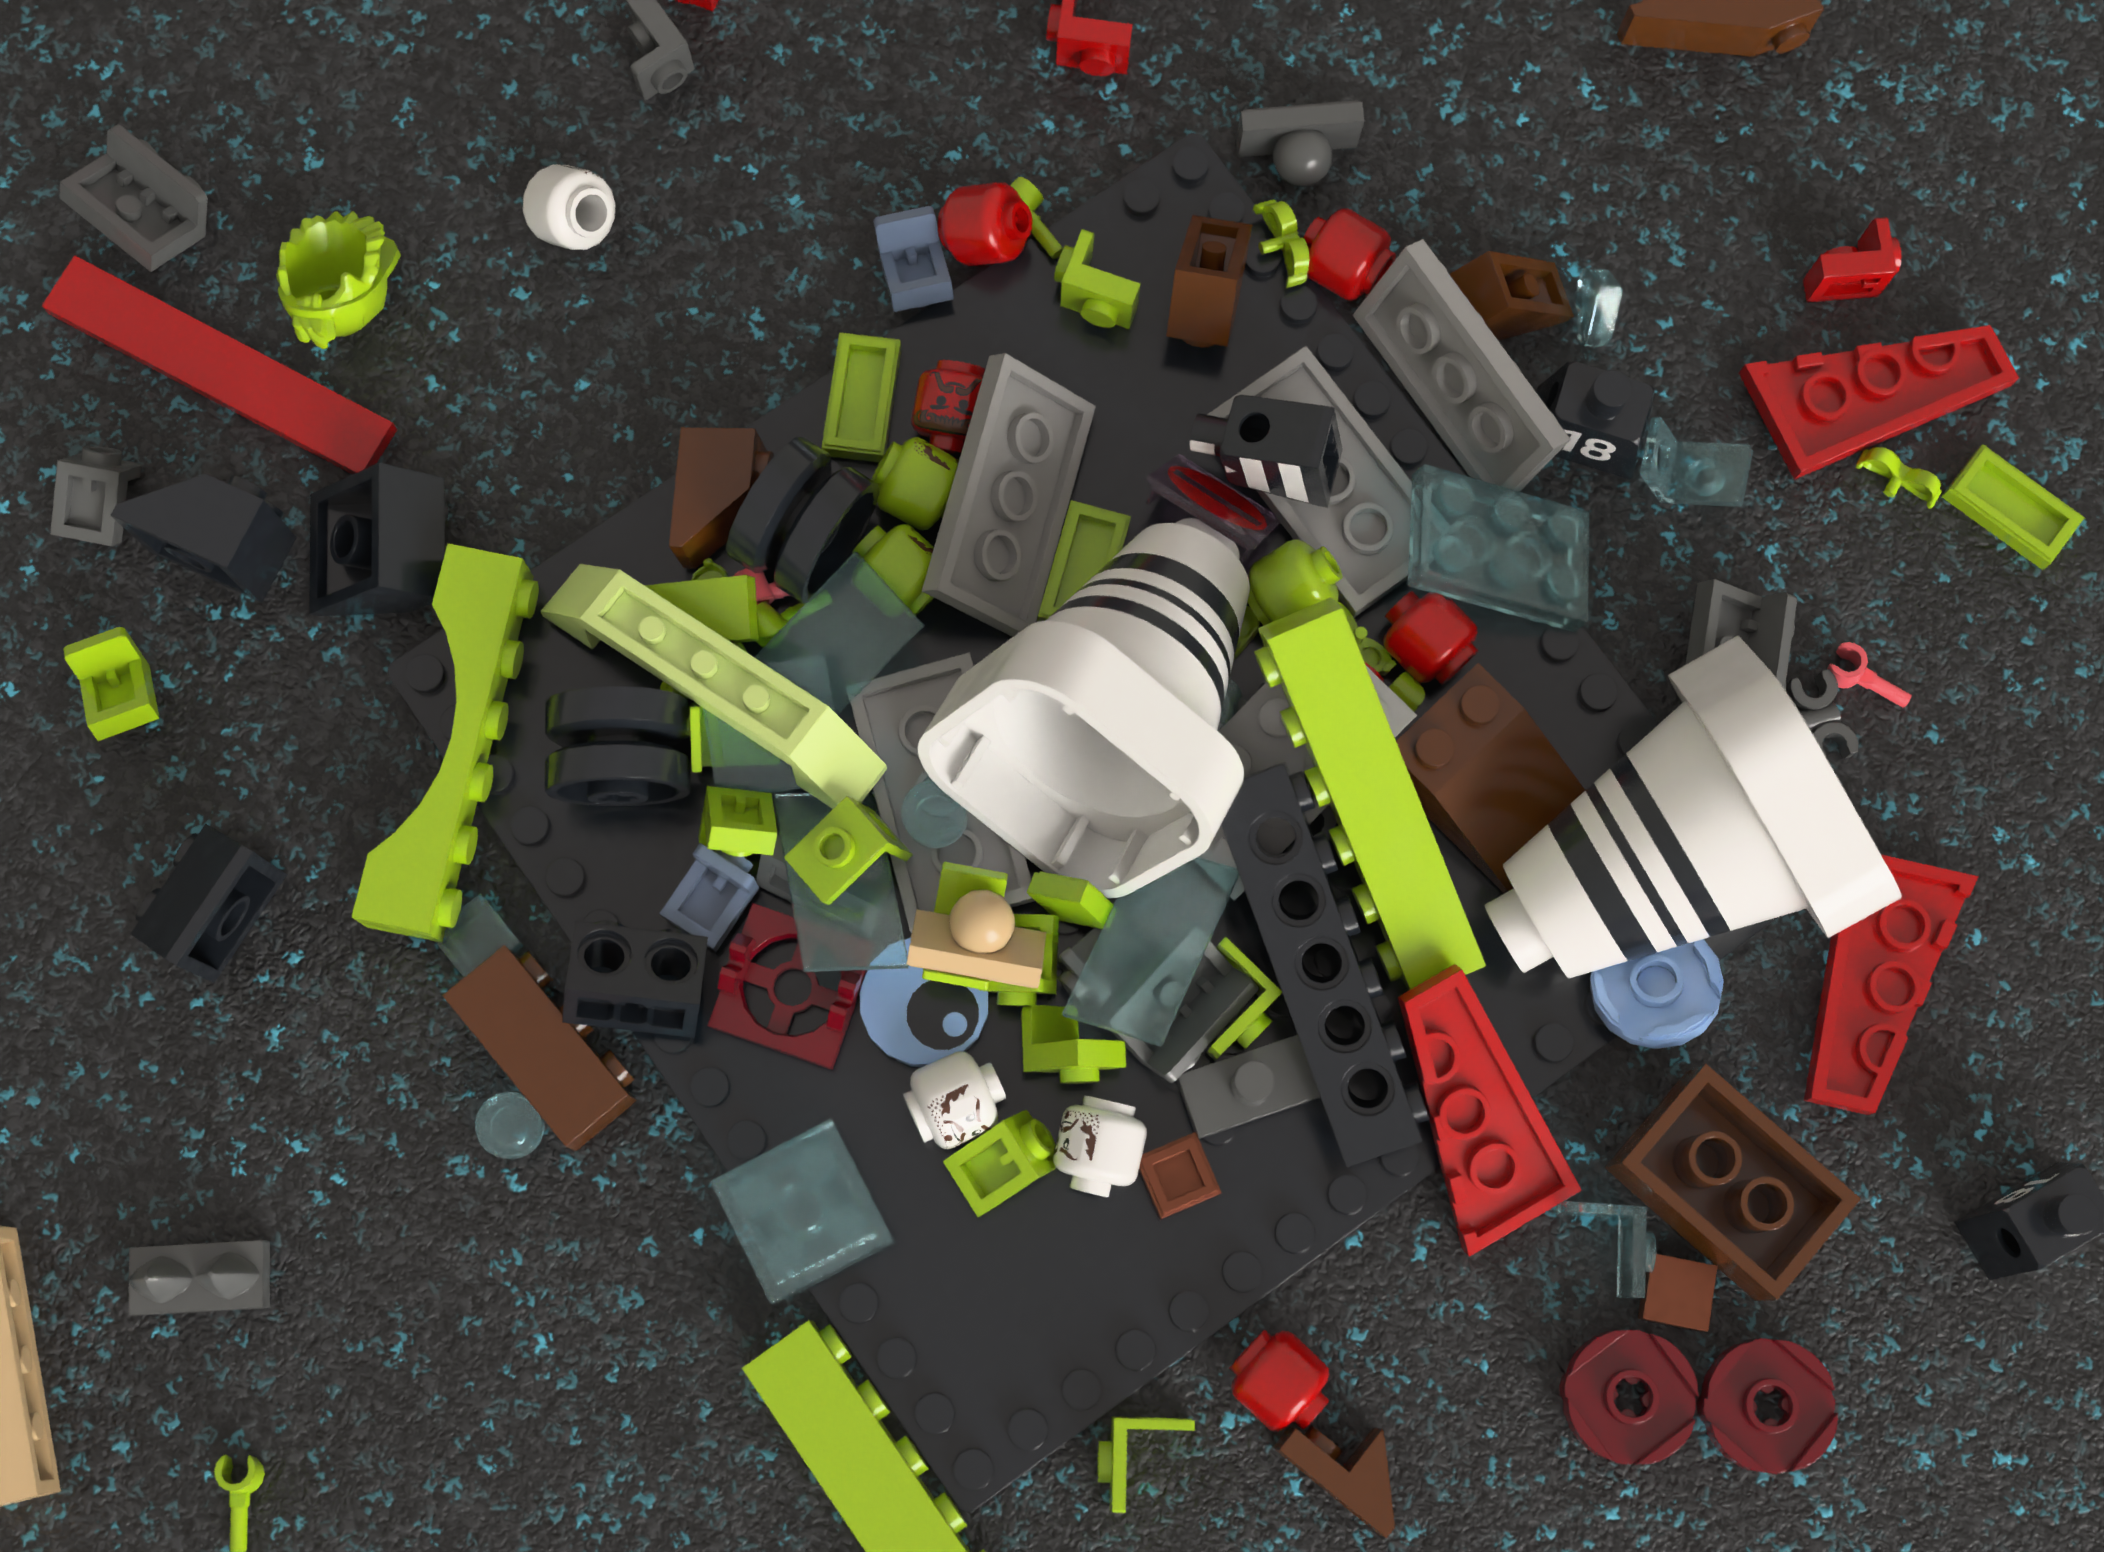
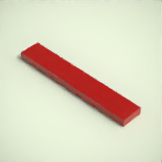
[42,255,398,475]

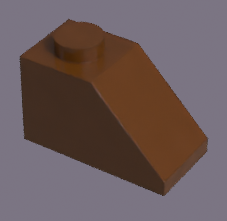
[1166,215,1252,347]
[1449,251,1574,341]
[669,427,774,569]

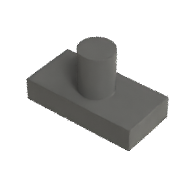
[1177,1035,1321,1139]

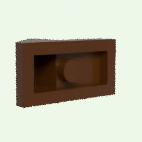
[1273,1426,1395,1538]

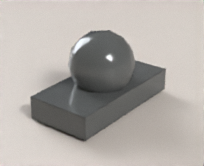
[1236,100,1365,187]

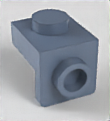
[873,206,954,312]
[659,843,759,952]

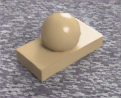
[906,890,1046,989]

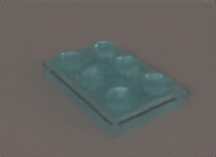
[1408,464,1589,632]

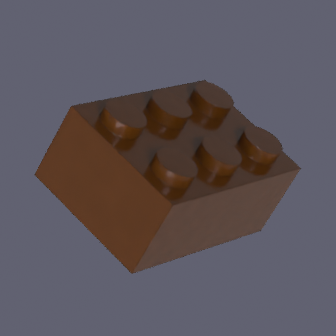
[1604,1064,1861,1301]

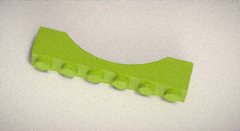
[351,543,539,943]

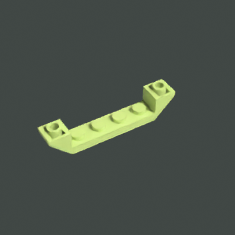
[541,564,887,809]

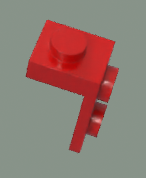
[1046,0,1133,76]

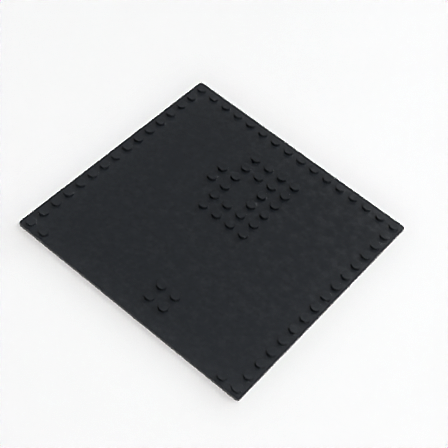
[388,133,1778,1512]

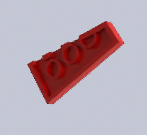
[1739,325,2019,480]
[1804,855,1979,1115]
[1398,964,1582,1257]

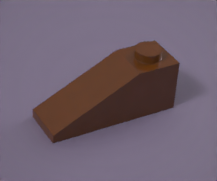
[1616,0,1824,57]

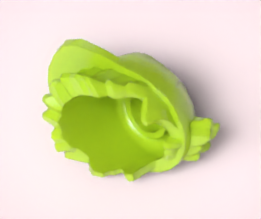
[276,211,401,349]

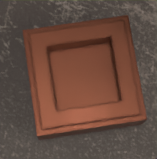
[1139,1132,1222,1220]
[1638,1253,1718,1332]

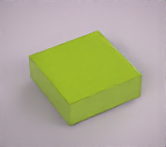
[1026,871,1118,931]

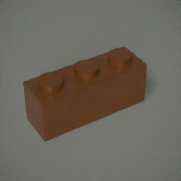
[442,945,637,1151]

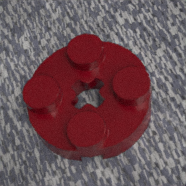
[1559,1330,1698,1465]
[1697,1338,1838,1474]

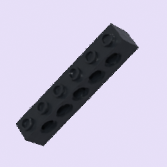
[1221,762,1430,1168]

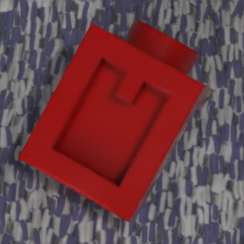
[1803,217,1901,302]

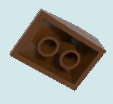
[1396,663,1585,894]

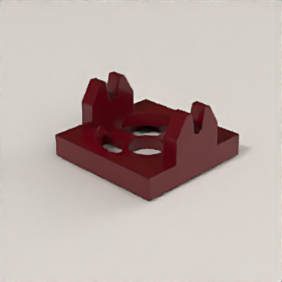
[708,903,876,1070]

